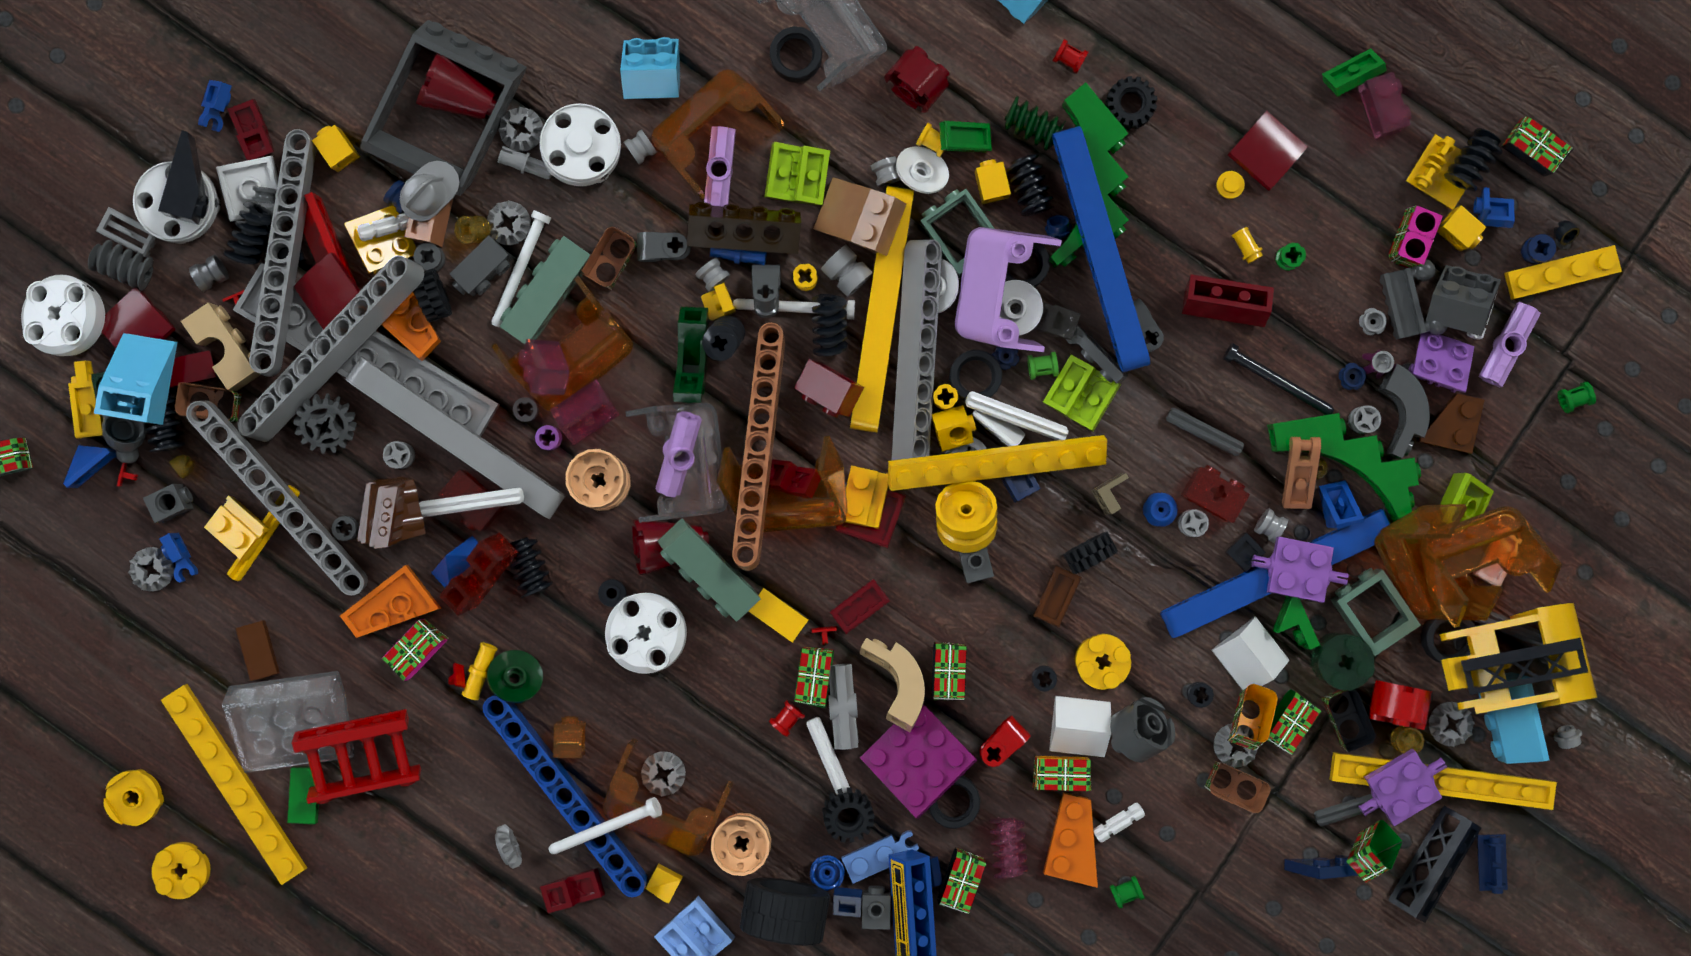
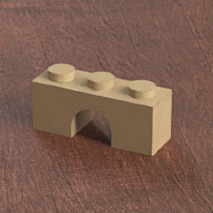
[181,302,261,391]

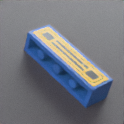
[889,849,937,956]

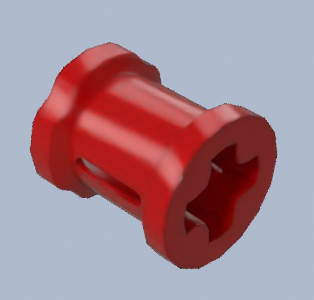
[1052,39,1088,74]
[769,700,805,737]

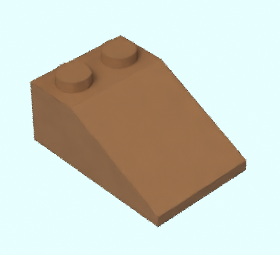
[813,178,907,256]

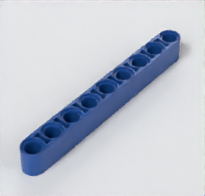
[1052,126,1150,373]
[1160,509,1395,638]
[483,695,648,897]

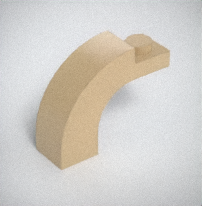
[860,638,925,733]

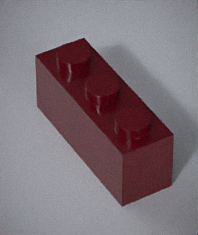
[1182,274,1274,327]

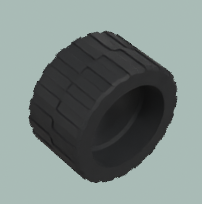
[740,878,830,946]

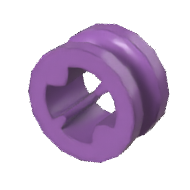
[535,425,562,450]

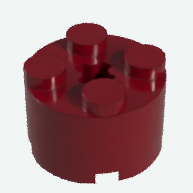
[884,46,950,113]

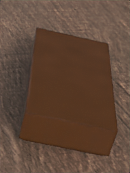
[1033,566,1082,627]
[236,620,280,681]

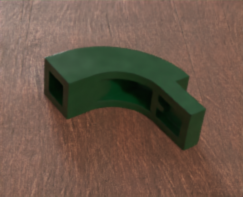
[673,307,708,403]

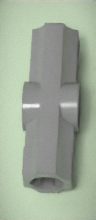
[828,664,859,750]

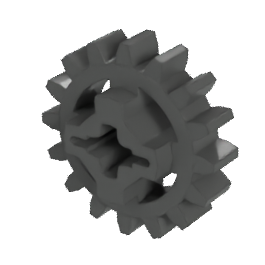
[293,393,357,454]

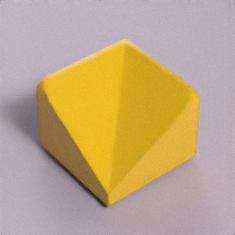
[645,863,683,904]

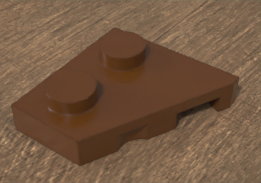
[1417,394,1485,454]

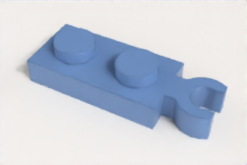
[841,830,919,884]

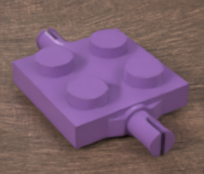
[1251,537,1348,603]
[1358,749,1447,826]

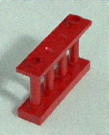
[292,709,421,804]

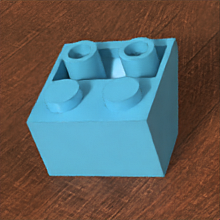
[620,37,680,99]

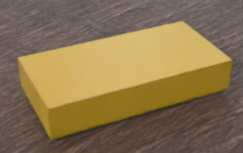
[749,588,809,643]

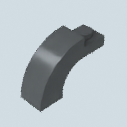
[1378,364,1430,459]

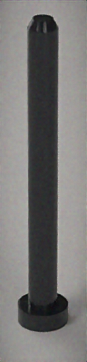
[1223,343,1334,415]

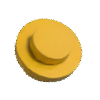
[1216,171,1245,199]

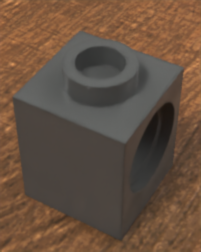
[143,484,194,523]

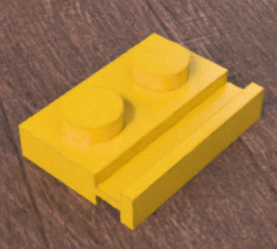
[839,466,888,529]
[204,495,270,561]

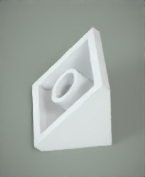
[1212,616,1290,694]
[1049,696,1111,757]

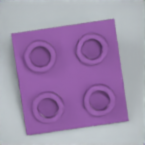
[1408,332,1474,393]

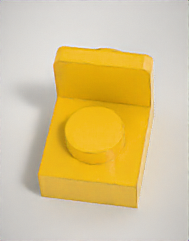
[701,283,736,321]

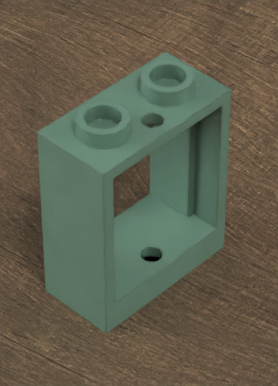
[920,189,995,278]
[1330,568,1421,656]

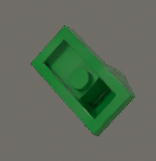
[1273,596,1320,650]

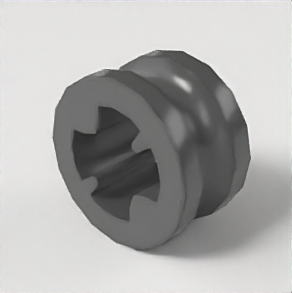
[252,186,277,204]
[513,397,539,422]
[332,516,359,541]

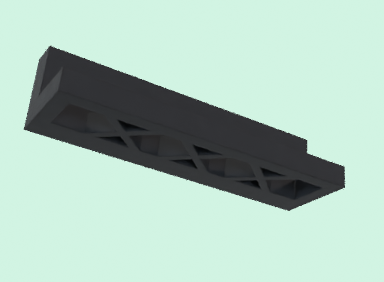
[1461,638,1588,695]
[1388,805,1482,923]

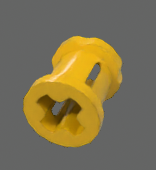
[916,123,944,158]
[793,264,818,291]
[933,384,958,410]

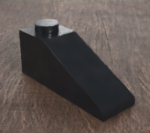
[158,130,208,225]

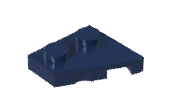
[1284,855,1358,879]

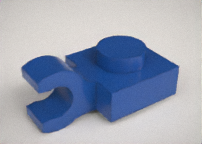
[198,80,232,132]
[159,533,198,583]

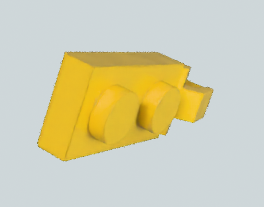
[68,360,103,438]

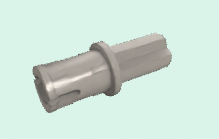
[497,146,552,179]

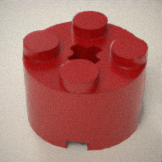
[1369,680,1432,730]

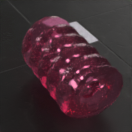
[989,818,1028,879]

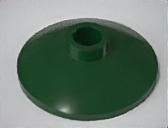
[487,650,543,703]

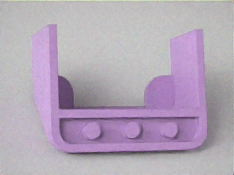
[955,227,1062,352]

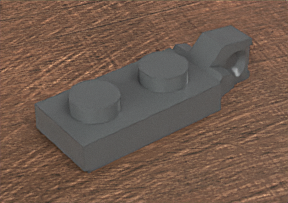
[1062,321,1128,383]

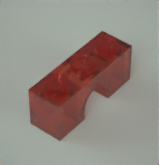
[440,532,518,616]

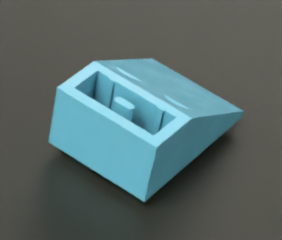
[94,333,178,425]

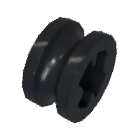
[1032,665,1057,692]
[1187,682,1214,708]

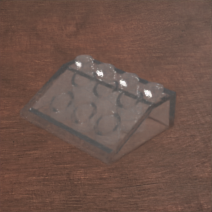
[222,671,354,773]

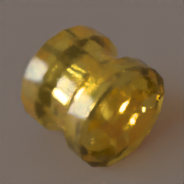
[455,216,490,244]
[1390,726,1424,753]

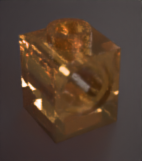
[553,716,586,758]

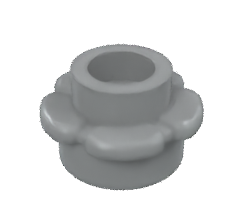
[1359,308,1386,335]
[1554,725,1582,749]

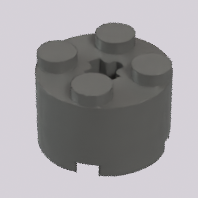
[1110,697,1175,763]

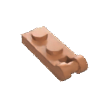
[1282,437,1321,509]

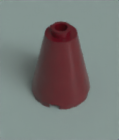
[416,53,497,119]
[632,519,709,575]

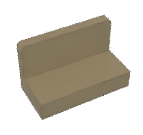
[1090,473,1129,514]

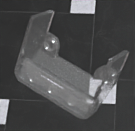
[756,0,887,92]
[625,403,728,523]

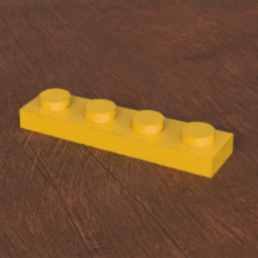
[1504,245,1622,300]

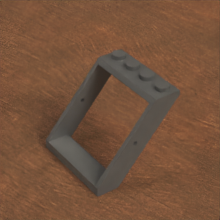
[360,20,527,196]

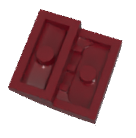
[1228,110,1308,191]
[293,253,360,330]
[102,288,176,348]

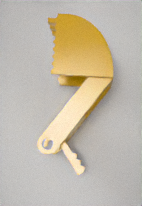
[1440,603,1597,714]

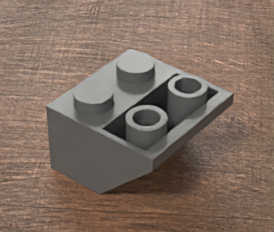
[1426,265,1501,336]

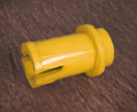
[1232,227,1263,264]

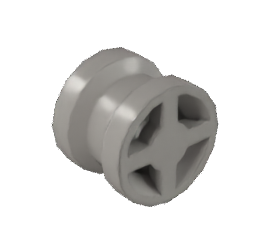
[624,129,657,165]
[870,156,901,187]
[695,258,730,292]
[1348,406,1381,434]
[383,441,415,469]
[1254,508,1288,543]
[1178,509,1209,537]

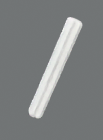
[965,391,1068,441]
[419,488,524,517]

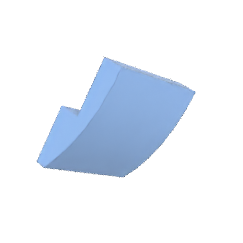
[654,896,735,956]

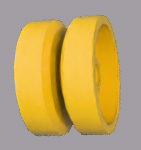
[935,481,997,553]

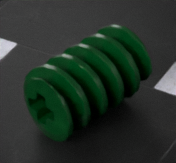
[1004,96,1066,151]

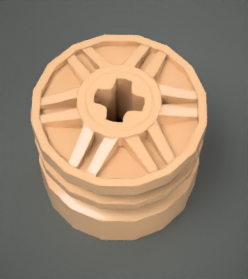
[566,449,631,511]
[711,813,771,876]

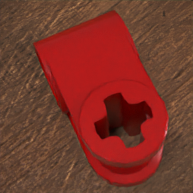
[979,715,1031,767]

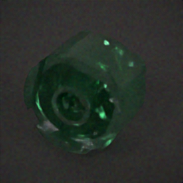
[1311,632,1375,690]

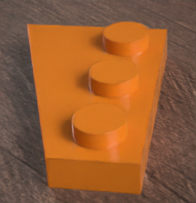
[381,291,441,361]
[340,565,441,638]
[1043,792,1098,888]

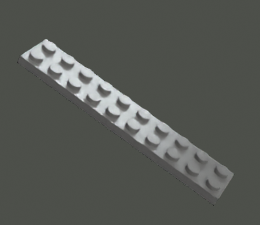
[233,263,500,436]

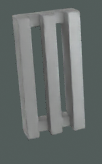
[96,207,157,257]

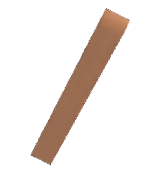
[732,322,785,571]

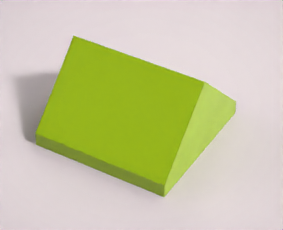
[1431,473,1494,541]

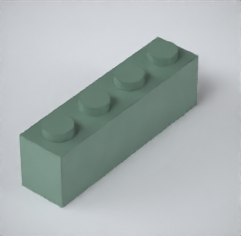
[499,236,591,348]
[658,518,761,622]

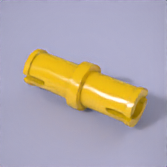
[462,642,498,700]

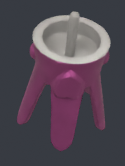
[1362,350,1394,379]

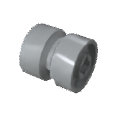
[821,245,873,297]

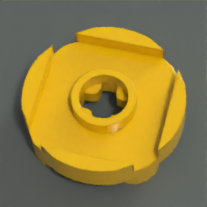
[1075,633,1131,690]
[104,769,164,826]
[152,842,210,899]

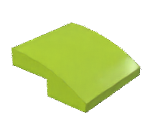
[764,142,830,205]
[1043,355,1121,432]

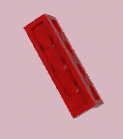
[303,192,357,285]

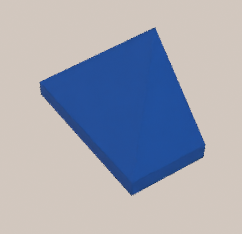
[63,445,116,488]
[1319,480,1364,528]
[432,536,491,593]

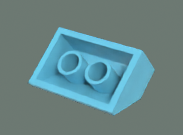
[1478,672,1550,764]

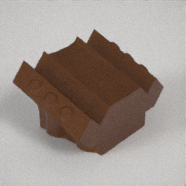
[357,476,426,549]

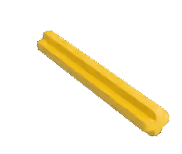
[227,485,300,581]

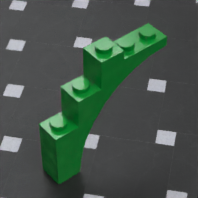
[1049,82,1129,268]
[1267,413,1421,544]

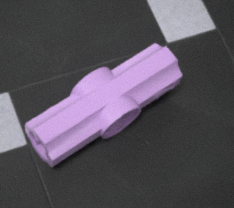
[704,126,736,206]
[1478,302,1541,387]
[655,411,702,497]

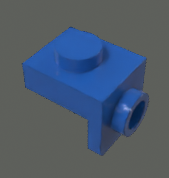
[1473,187,1515,228]

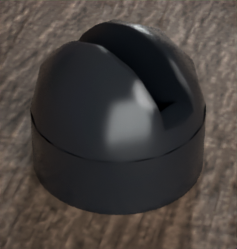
[1554,220,1580,245]

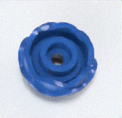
[1143,493,1178,527]
[810,855,845,891]

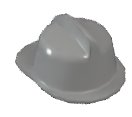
[399,161,460,221]

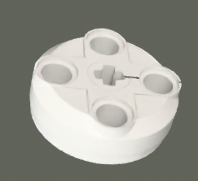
[539,104,621,186]
[133,161,221,244]
[21,275,105,356]
[605,593,687,674]

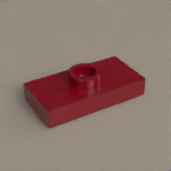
[830,578,890,634]

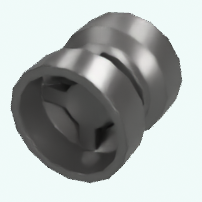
[189,255,229,292]

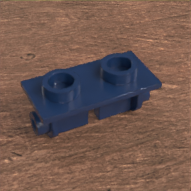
[1477,834,1508,894]

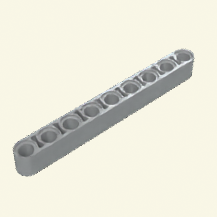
[249,129,316,377]
[891,240,942,488]
[238,255,424,442]
[345,356,566,519]
[186,400,368,596]

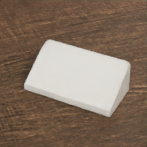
[972,410,1025,446]

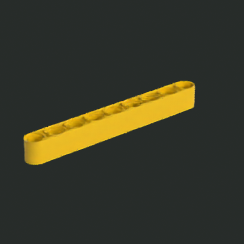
[850,186,914,433]

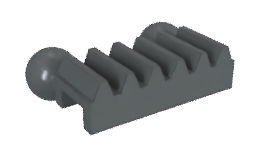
[1380,259,1448,340]

